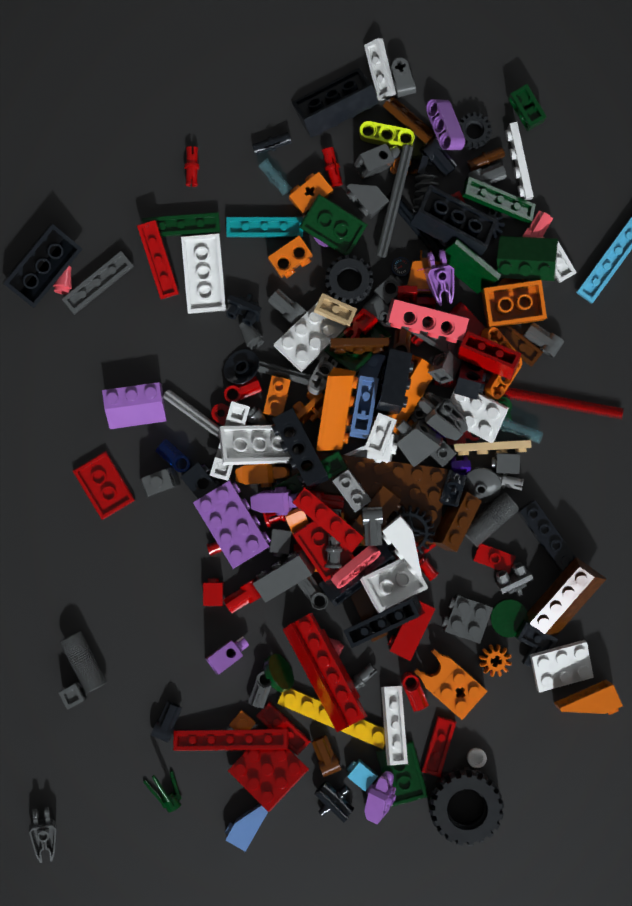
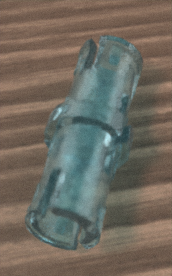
[258,159,292,196]

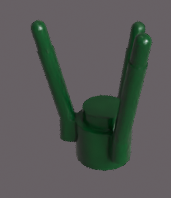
[143,771,182,813]

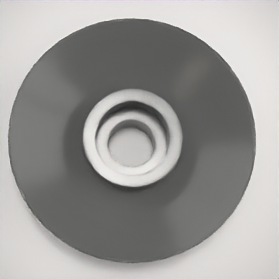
[463,468,501,503]

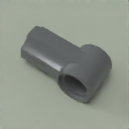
[465,162,507,185]
[268,289,307,326]
[524,322,565,358]
[362,507,383,546]
[297,575,329,610]
[248,668,272,708]

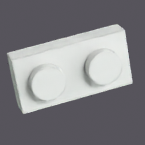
[556,242,577,283]
[364,413,397,456]

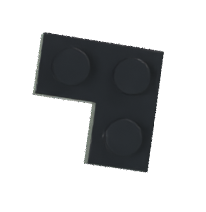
[515,620,559,669]

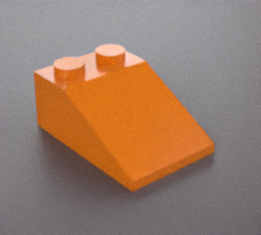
[554,680,623,715]

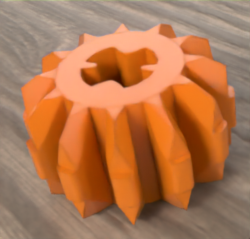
[479,644,512,677]

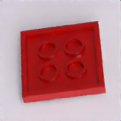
[228,728,309,812]

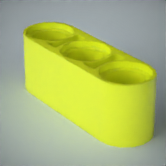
[359,121,415,149]

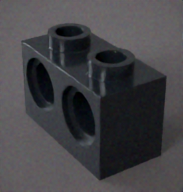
[454,360,487,400]

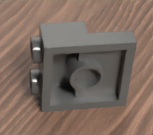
[442,594,493,644]

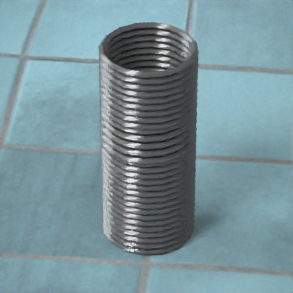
[465,492,520,547]
[60,631,107,693]

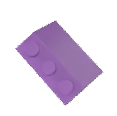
[102,382,167,429]

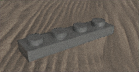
[62,251,134,315]

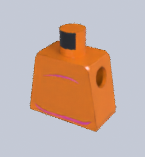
[407,250,443,295]

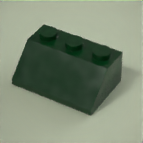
[497,236,558,281]

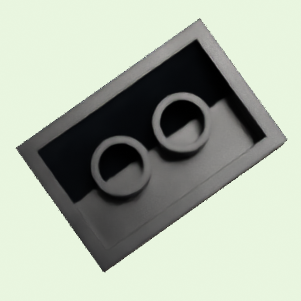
[373,349,414,416]

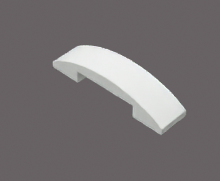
[210,401,250,481]

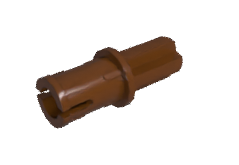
[467,147,505,172]

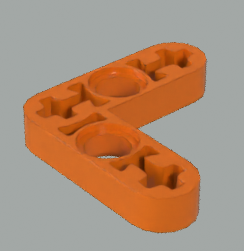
[481,327,522,399]

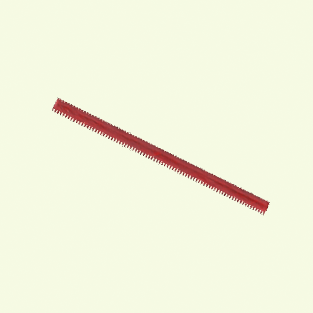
[433,378,623,419]

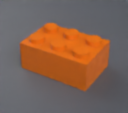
[481,280,547,328]

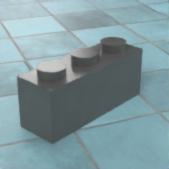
[253,550,316,603]

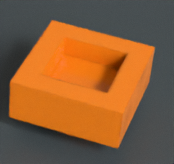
[229,710,256,730]

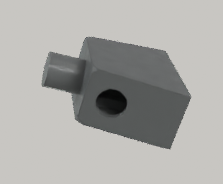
[354,144,401,181]
[395,419,443,467]
[140,467,181,498]

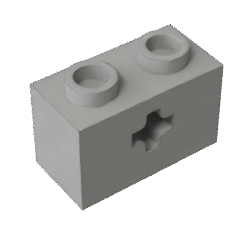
[332,468,371,512]

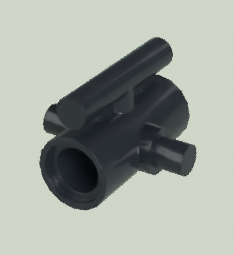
[314,781,354,823]

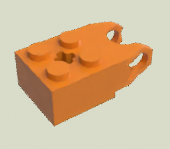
[414,649,487,720]

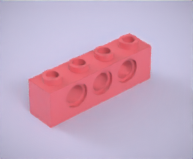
[386,298,469,343]

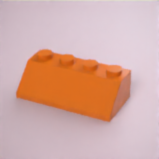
[316,367,359,451]

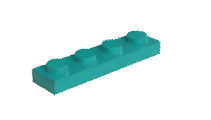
[226,217,303,238]

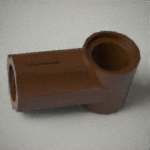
[393,327,411,353]
[311,735,342,777]

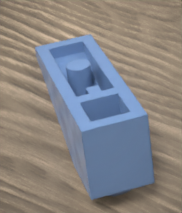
[349,375,379,439]
[224,803,268,852]

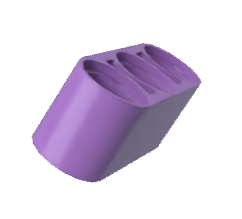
[426,99,465,150]

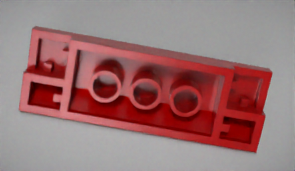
[283,613,367,732]

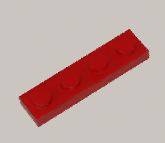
[137,220,179,299]
[292,487,364,553]

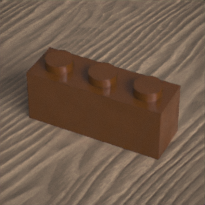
[351,486,401,546]
[432,491,482,552]

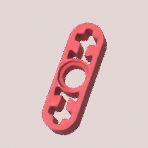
[331,546,381,588]

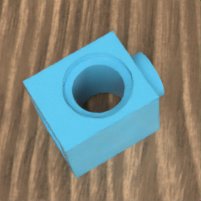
[346,759,377,791]

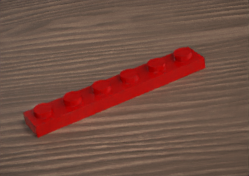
[173,729,289,751]

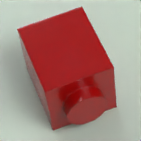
[203,578,224,606]

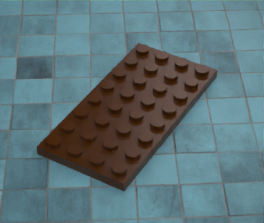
[285,449,447,545]

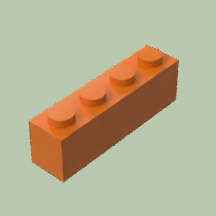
[373,355,433,435]

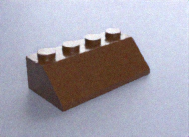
[527,557,606,635]

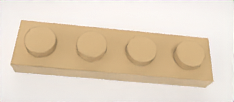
[452,440,532,456]

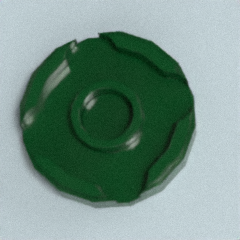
[490,599,529,638]
[264,654,294,692]

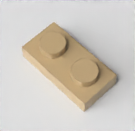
[314,293,357,328]

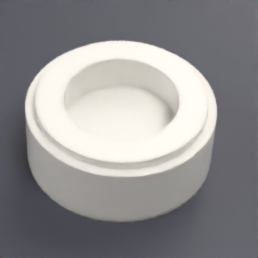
[467,748,487,768]

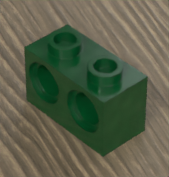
[508,84,547,132]

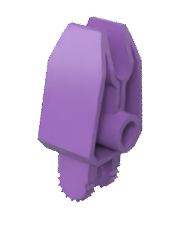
[424,249,454,306]
[250,487,298,515]
[364,771,396,824]

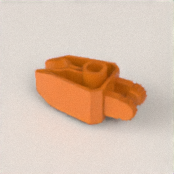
[235,464,290,487]

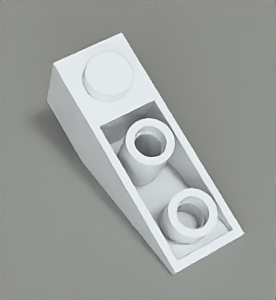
[382,515,422,577]

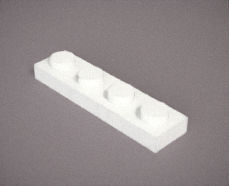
[505,122,534,201]
[381,686,408,765]

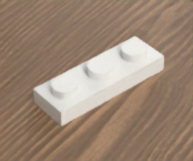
[364,38,396,101]

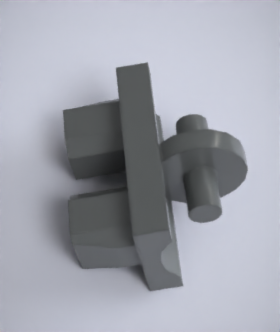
[495,562,533,596]

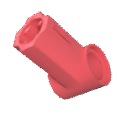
[522,210,553,238]

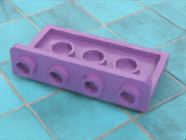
[193,480,271,569]

